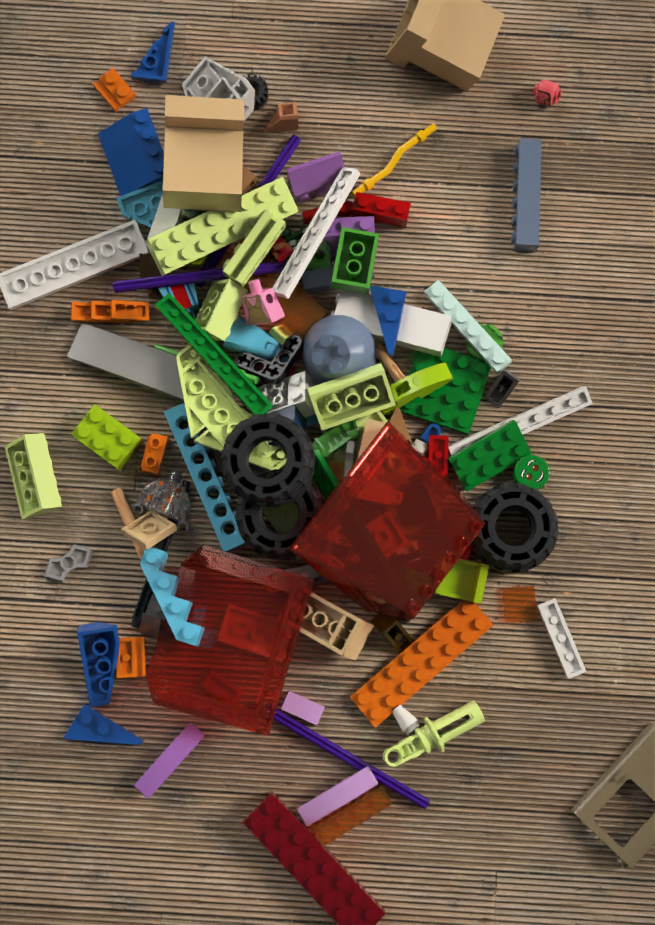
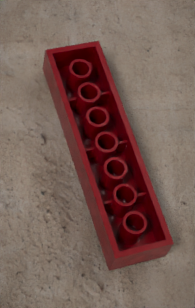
[242,791,386,925]

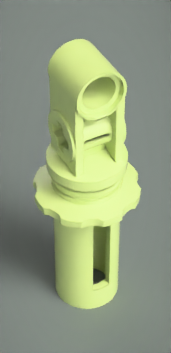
[382,700,485,767]

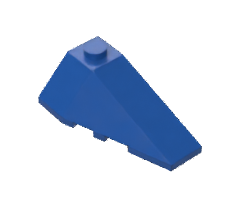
[77,622,120,707]

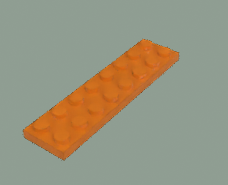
[350,600,494,728]

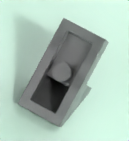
[139,595,165,639]

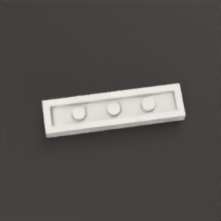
[536,598,587,679]

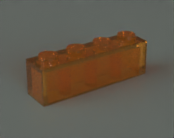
[313,784,393,847]

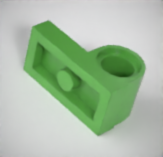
[306,240,332,269]

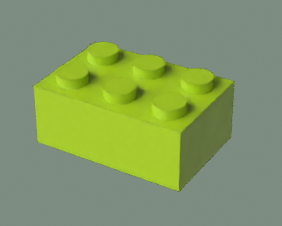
[71,404,143,472]

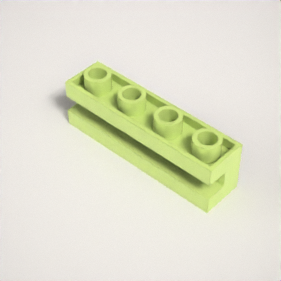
[222,209,286,287]

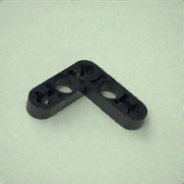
[235,335,303,384]

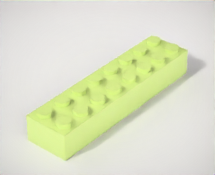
[145,177,299,276]

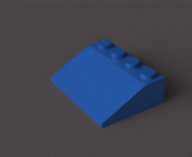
[98,108,164,196]

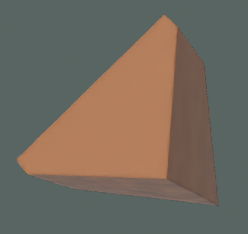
[263,102,299,133]

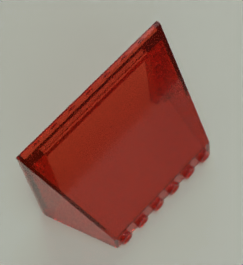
[289,421,486,620]
[146,544,314,736]

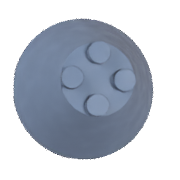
[301,315,377,385]

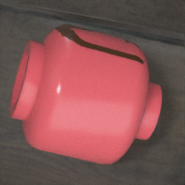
[533,80,562,107]

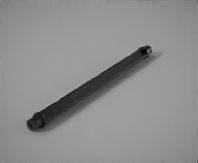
[130,480,191,629]

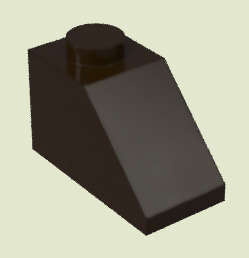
[370,608,414,654]

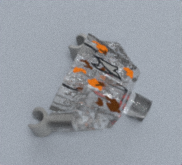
[132,471,191,531]

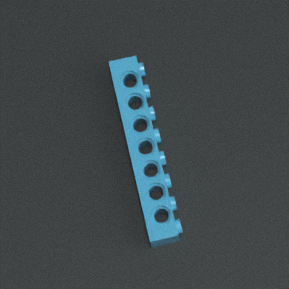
[164,403,246,554]

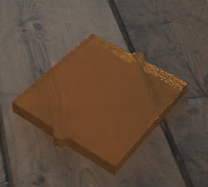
[502,585,538,623]

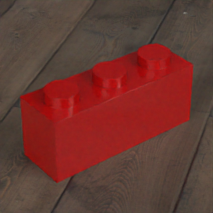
[352,192,411,228]

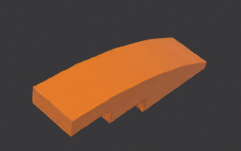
[71,300,149,323]

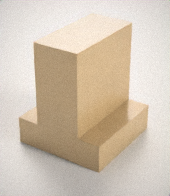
[385,0,506,91]
[163,95,244,212]

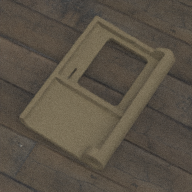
[571,723,655,869]

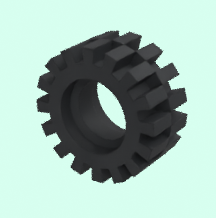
[243,74,268,111]

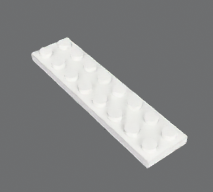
[0,220,149,310]

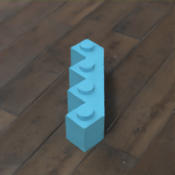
[140,547,205,647]

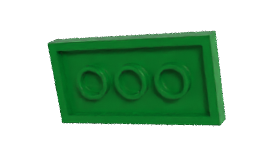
[448,420,532,492]

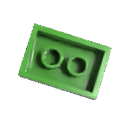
[331,227,379,295]

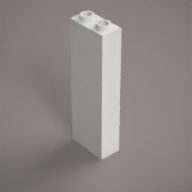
[331,290,452,357]

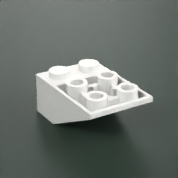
[257,371,316,417]

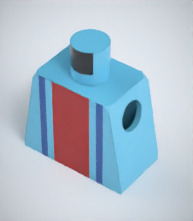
[159,283,200,320]

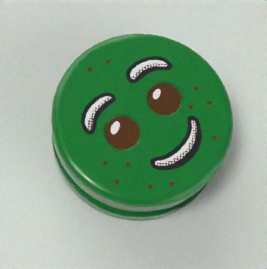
[512,455,550,490]

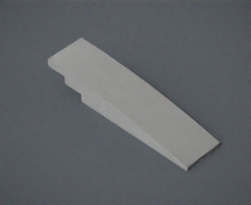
[67,323,184,402]

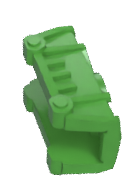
[312,419,360,461]

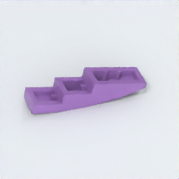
[134,722,205,799]

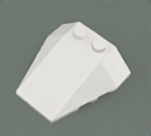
[182,57,255,121]

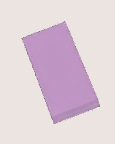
[281,691,325,725]

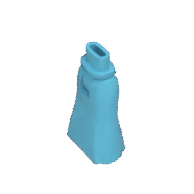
[223,315,292,363]

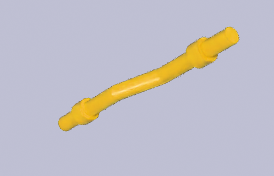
[351,123,437,198]

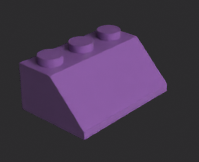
[287,151,344,203]
[319,216,375,261]

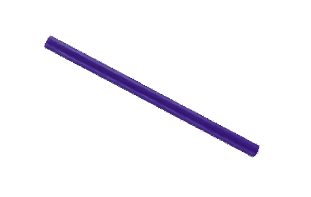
[195,135,301,287]
[113,260,288,293]
[255,700,430,809]

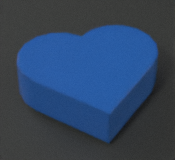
[419,424,441,444]

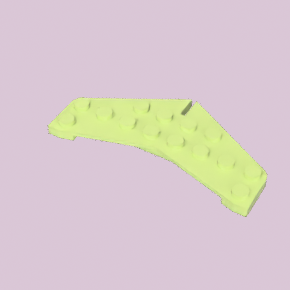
[176,345,287,471]

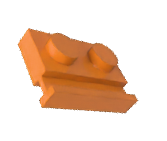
[92,68,136,112]
[116,637,146,678]

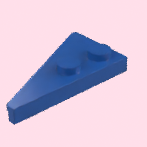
[131,21,175,84]
[370,285,407,357]
[64,704,144,745]

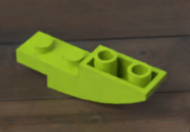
[382,363,453,416]

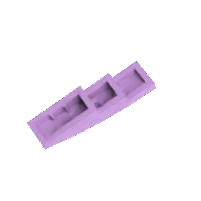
[297,766,378,826]

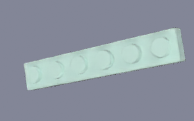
[424,280,512,374]

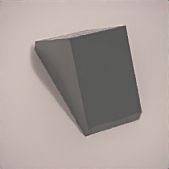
[485,368,520,408]

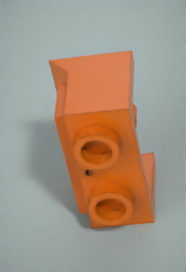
[140,433,170,477]

